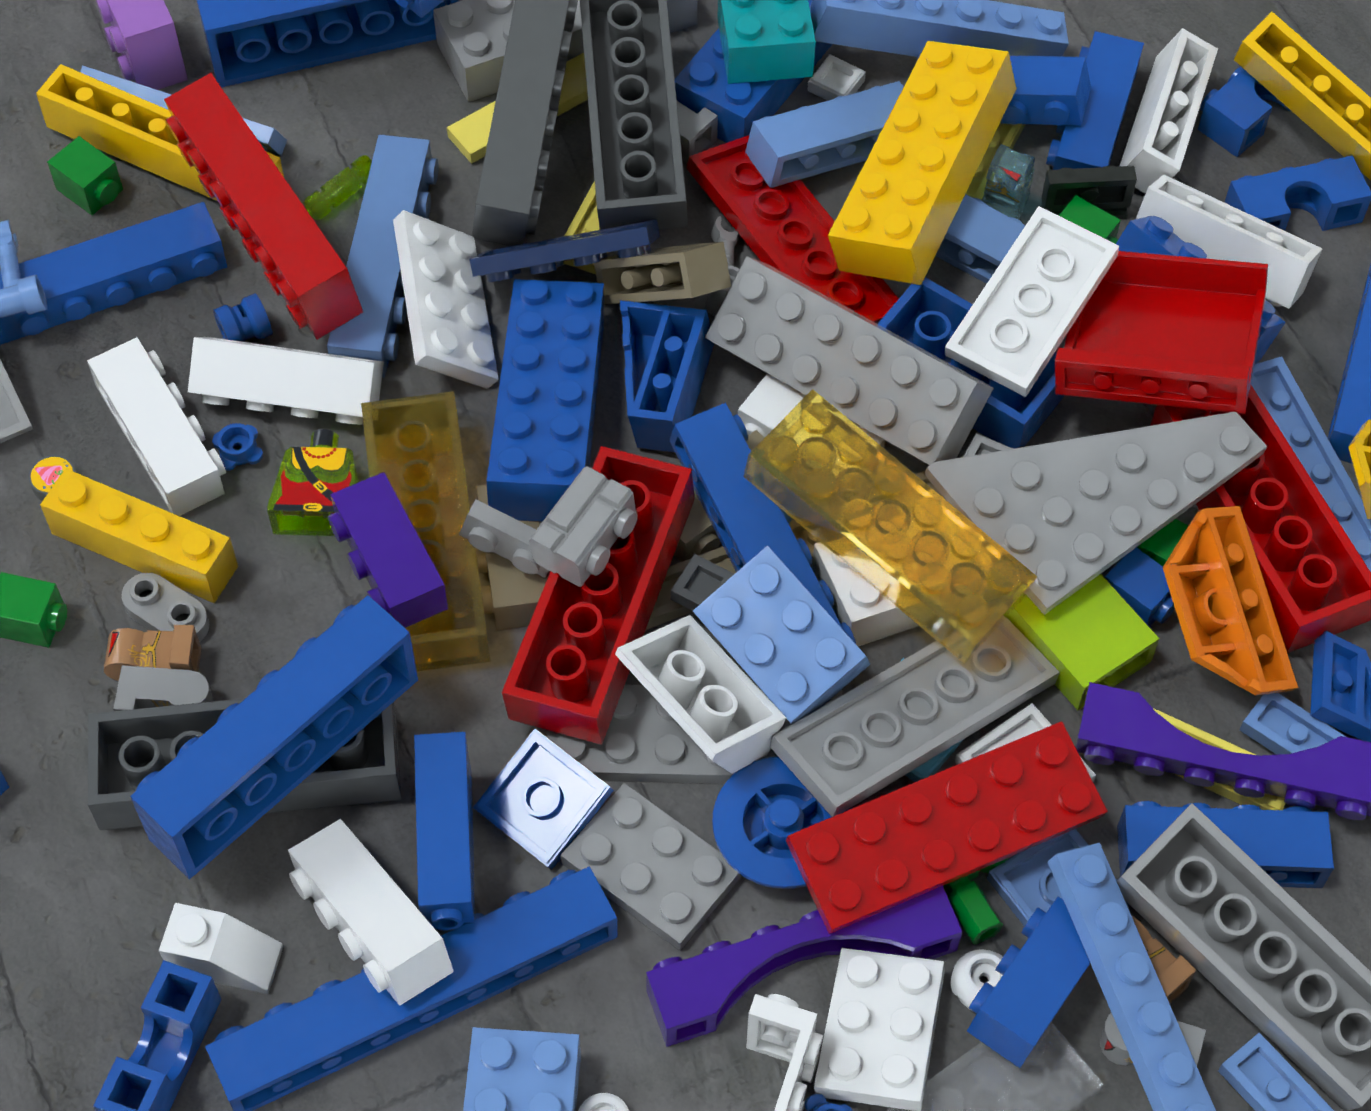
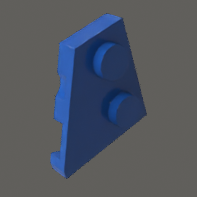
[1310,631,1371,742]

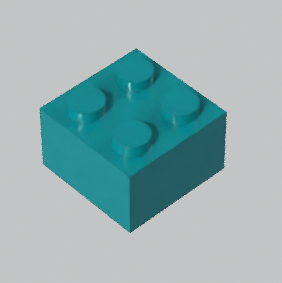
[717,0,816,84]

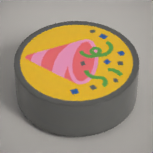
[28,455,76,501]

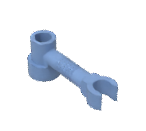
[0,220,48,318]

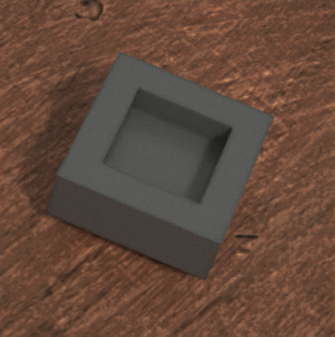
[670,554,734,611]

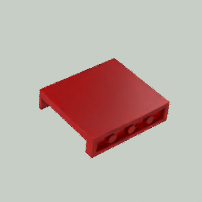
[1055,251,1268,414]

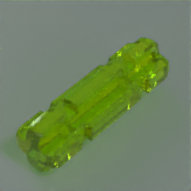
[303,155,372,220]

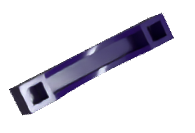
[1076,682,1371,820]
[646,886,962,1047]

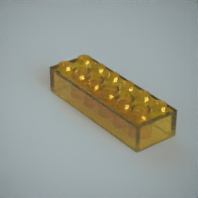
[743,389,1037,664]
[361,391,490,672]

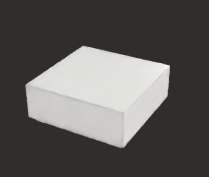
[808,54,866,101]

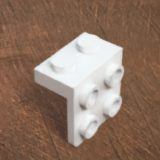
[746,994,823,1111]

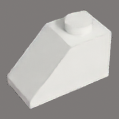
[159,903,283,994]

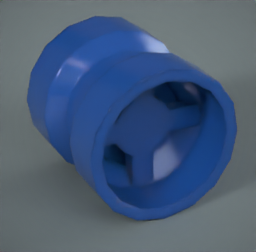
[213,293,273,342]

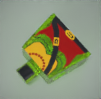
[267,429,358,536]

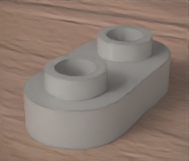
[122,573,209,642]

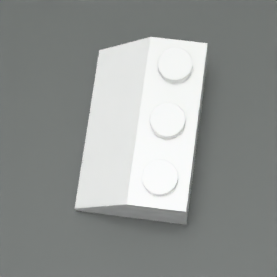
[615,615,786,774]

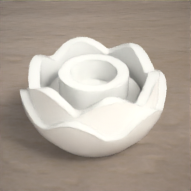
[951,949,1003,1011]

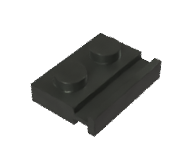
[1040,166,1137,220]

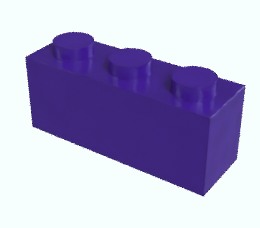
[328,472,448,628]

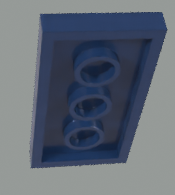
[469,219,660,282]

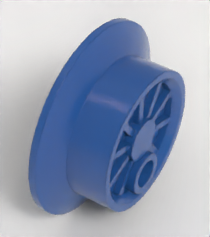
[712,757,852,889]

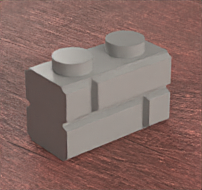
[529,466,638,587]

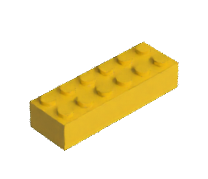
[828,41,1017,285]

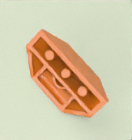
[1163,506,1298,696]

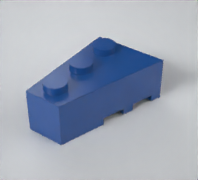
[620,300,714,452]

